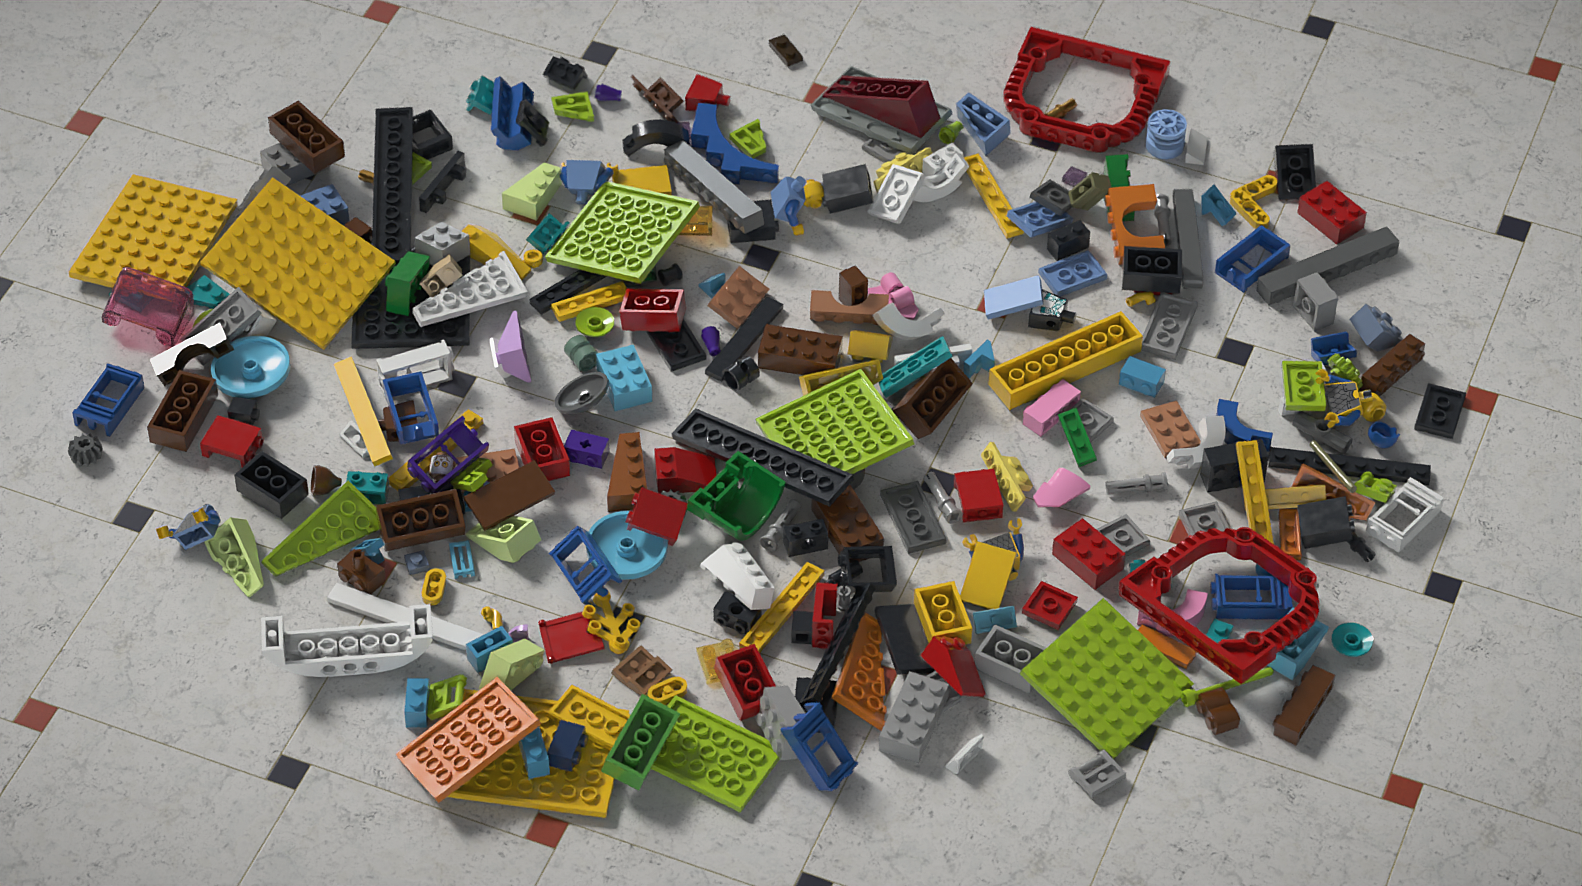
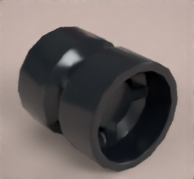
[723,356,760,391]

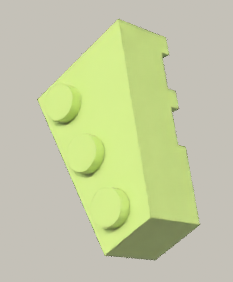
[502,162,562,221]

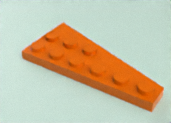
[832,613,887,731]

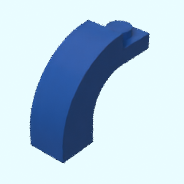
[1216,399,1273,452]

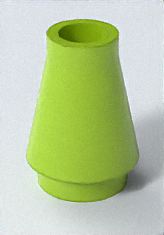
[939,121,963,144]

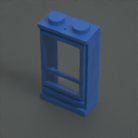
[1215,225,1290,293]
[72,363,145,437]
[383,371,439,445]
[549,525,623,608]
[1210,574,1293,620]
[780,703,859,791]

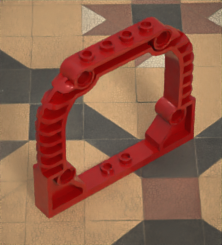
[1003,26,1170,153]
[1119,527,1320,684]

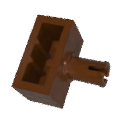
[337,549,386,595]

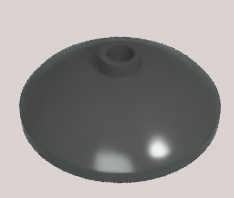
[555,372,609,415]

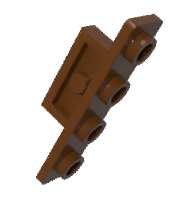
[630,75,684,125]

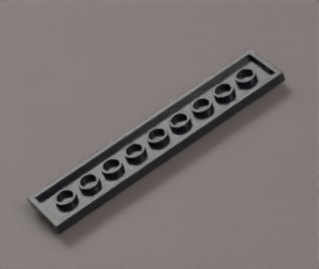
[372,107,414,258]
[671,408,854,507]

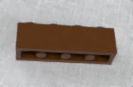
[1273,665,1335,746]

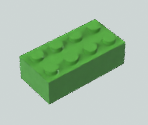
[601,694,680,791]

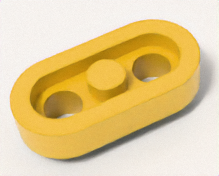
[421,568,446,606]
[648,677,687,705]

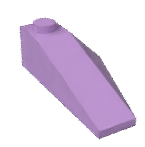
[495,311,532,383]

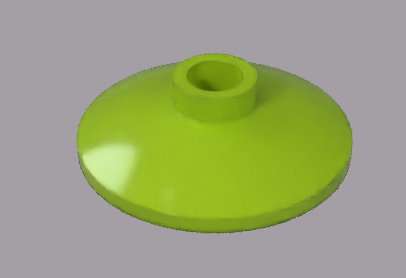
[575,307,614,337]

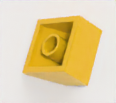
[847,330,893,363]

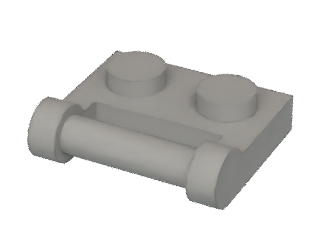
[1068,750,1126,798]

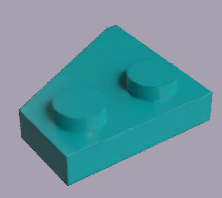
[178,275,230,309]

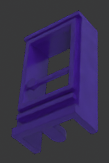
[407,416,489,494]

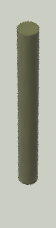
[1309,440,1357,493]

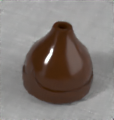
[311,465,342,496]

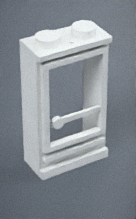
[376,340,455,399]
[1366,477,1444,552]

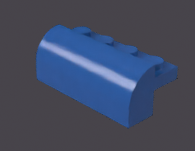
[491,76,534,150]

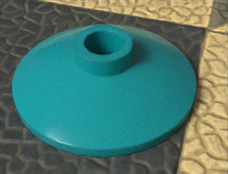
[1331,622,1373,657]

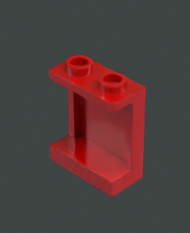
[200,415,264,467]
[954,468,1004,523]
[625,488,688,546]
[812,583,837,649]

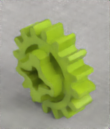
[1327,353,1363,389]

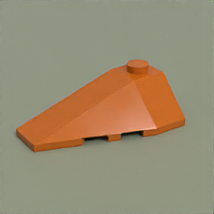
[1291,464,1376,520]

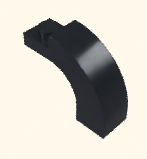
[622,119,690,157]

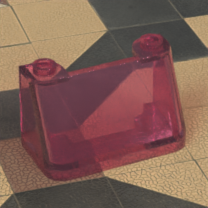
[102,267,193,347]

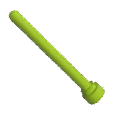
[1180,667,1274,707]

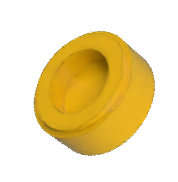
[523,249,543,268]

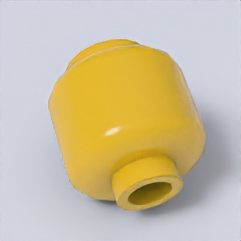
[803,179,824,209]
[1362,393,1387,422]

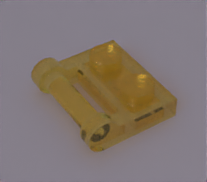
[696,638,734,684]

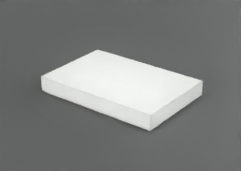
[867,164,926,225]

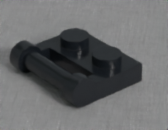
[516,99,549,147]

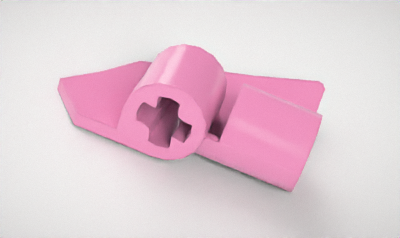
[868,272,919,320]
[1033,468,1091,508]

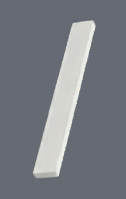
[327,583,484,651]

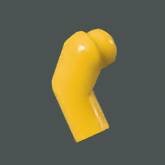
[1126,292,1156,307]
[481,606,503,630]

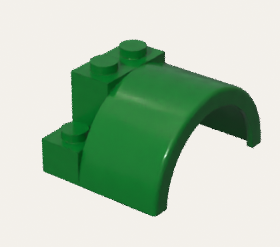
[687,451,785,541]

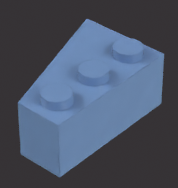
[956,92,1011,156]

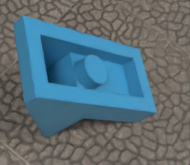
[1201,184,1237,226]
[698,273,725,299]
[963,339,995,378]
[349,538,385,564]

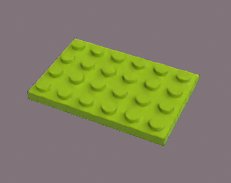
[652,695,780,813]

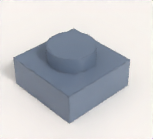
[404,550,430,575]

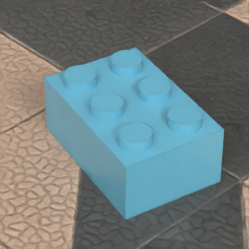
[596,344,652,411]

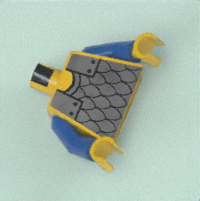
[1315,369,1373,428]
[962,518,1024,581]

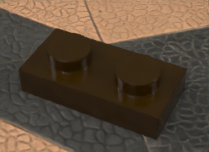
[769,34,803,67]

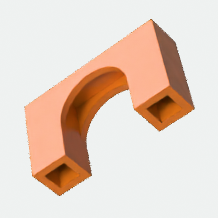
[1104,184,1165,265]

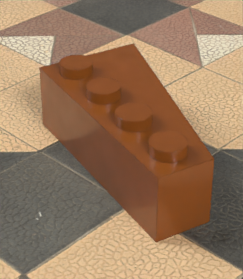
[607,432,647,512]

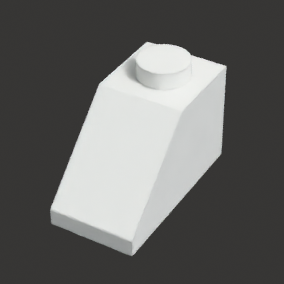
[233,307,277,340]

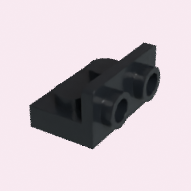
[543,56,588,91]

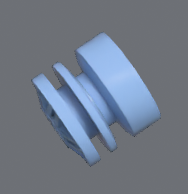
[1145,109,1187,159]

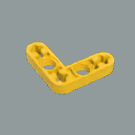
[1229,175,1277,229]

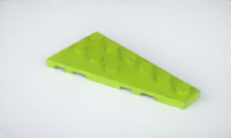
[261,481,380,577]

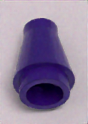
[594,83,622,101]
[701,326,721,356]

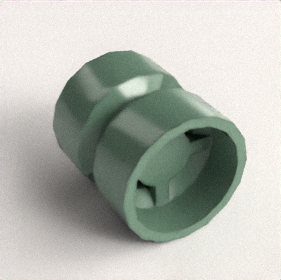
[564,335,598,372]

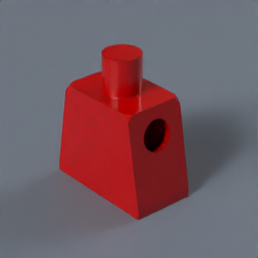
[685,74,731,112]

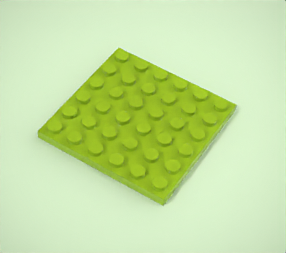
[545,181,700,284]
[755,369,914,474]
[1020,598,1194,759]

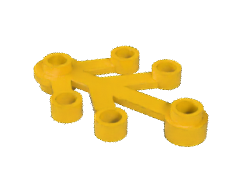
[582,591,640,654]

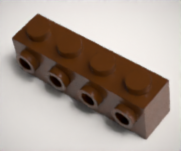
[1359,334,1425,397]

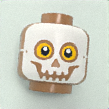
[429,452,456,482]

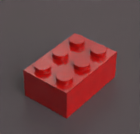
[1297,181,1367,245]
[619,289,686,332]
[514,417,570,481]
[1052,518,1126,590]
[714,643,776,721]

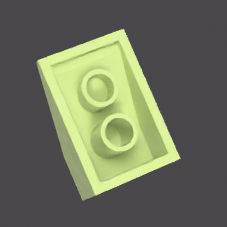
[466,516,541,563]

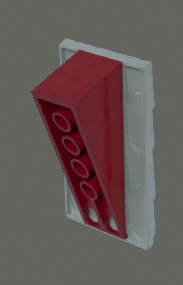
[810,66,953,154]

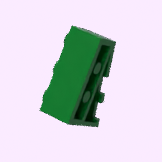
[1103,154,1135,222]
[385,251,430,316]

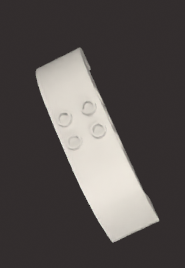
[261,604,433,677]

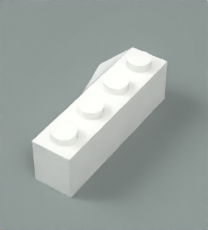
[700,543,775,610]

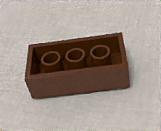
[268,100,345,174]
[758,324,843,375]
[893,358,973,439]
[147,370,218,452]
[811,485,884,563]
[376,489,465,552]

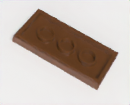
[464,460,555,531]

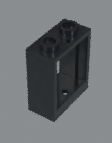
[413,109,453,160]
[837,546,897,593]

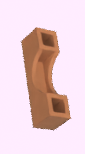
[810,290,889,325]

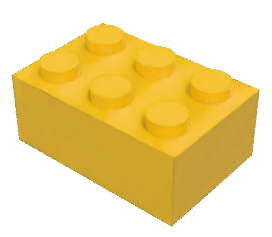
[914,581,972,645]

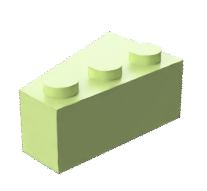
[479,639,545,690]

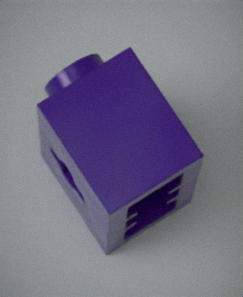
[564,430,610,469]

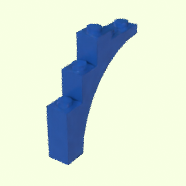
[691,103,779,185]

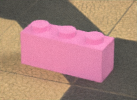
[1023,379,1081,437]

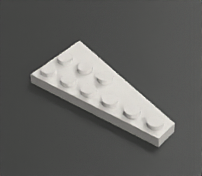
[413,251,528,327]

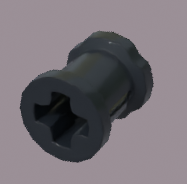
[657,263,683,286]

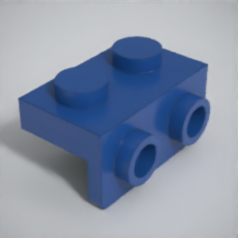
[1311,331,1357,365]

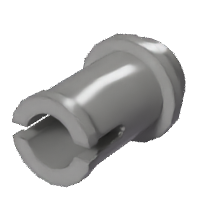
[837,586,851,611]

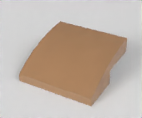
[611,645,672,695]

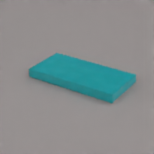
[878,337,953,398]

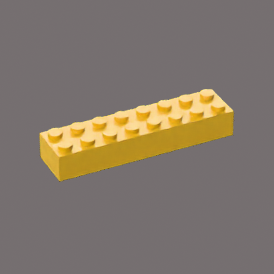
[988,311,1143,410]

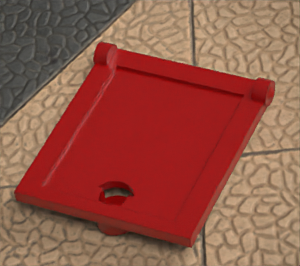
[538,611,605,664]

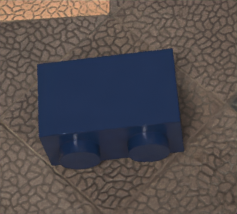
[547,720,588,772]

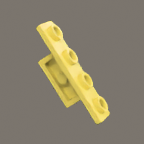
[873,147,932,192]
[981,442,1033,512]

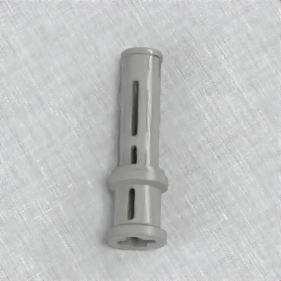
[1154,194,1172,246]
[923,472,963,524]
[1105,472,1168,494]
[760,499,801,551]

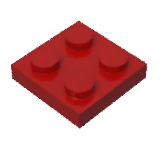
[1022,581,1078,630]

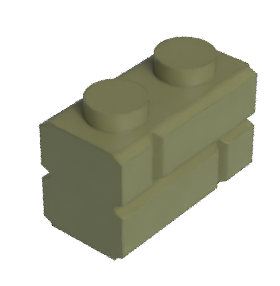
[1068,172,1112,211]

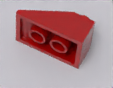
[654,447,717,494]
[920,636,986,697]

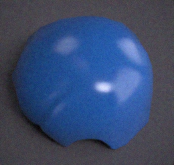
[1368,421,1400,448]

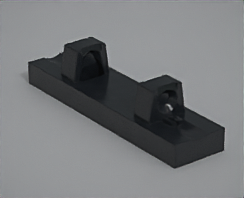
[419,151,466,213]

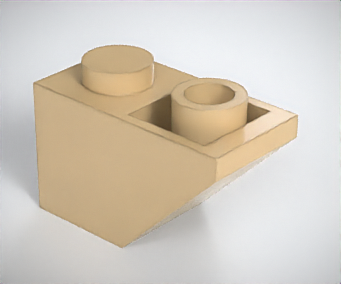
[419,254,462,297]

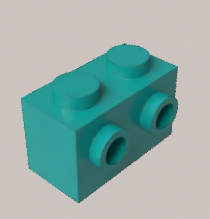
[346,471,389,505]

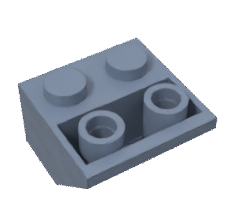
[1349,304,1403,351]

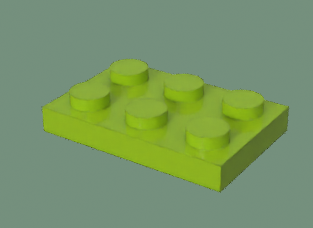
[1281,361,1326,411]

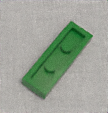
[1058,408,1097,468]

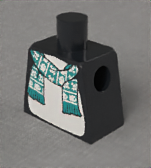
[1028,289,1077,331]

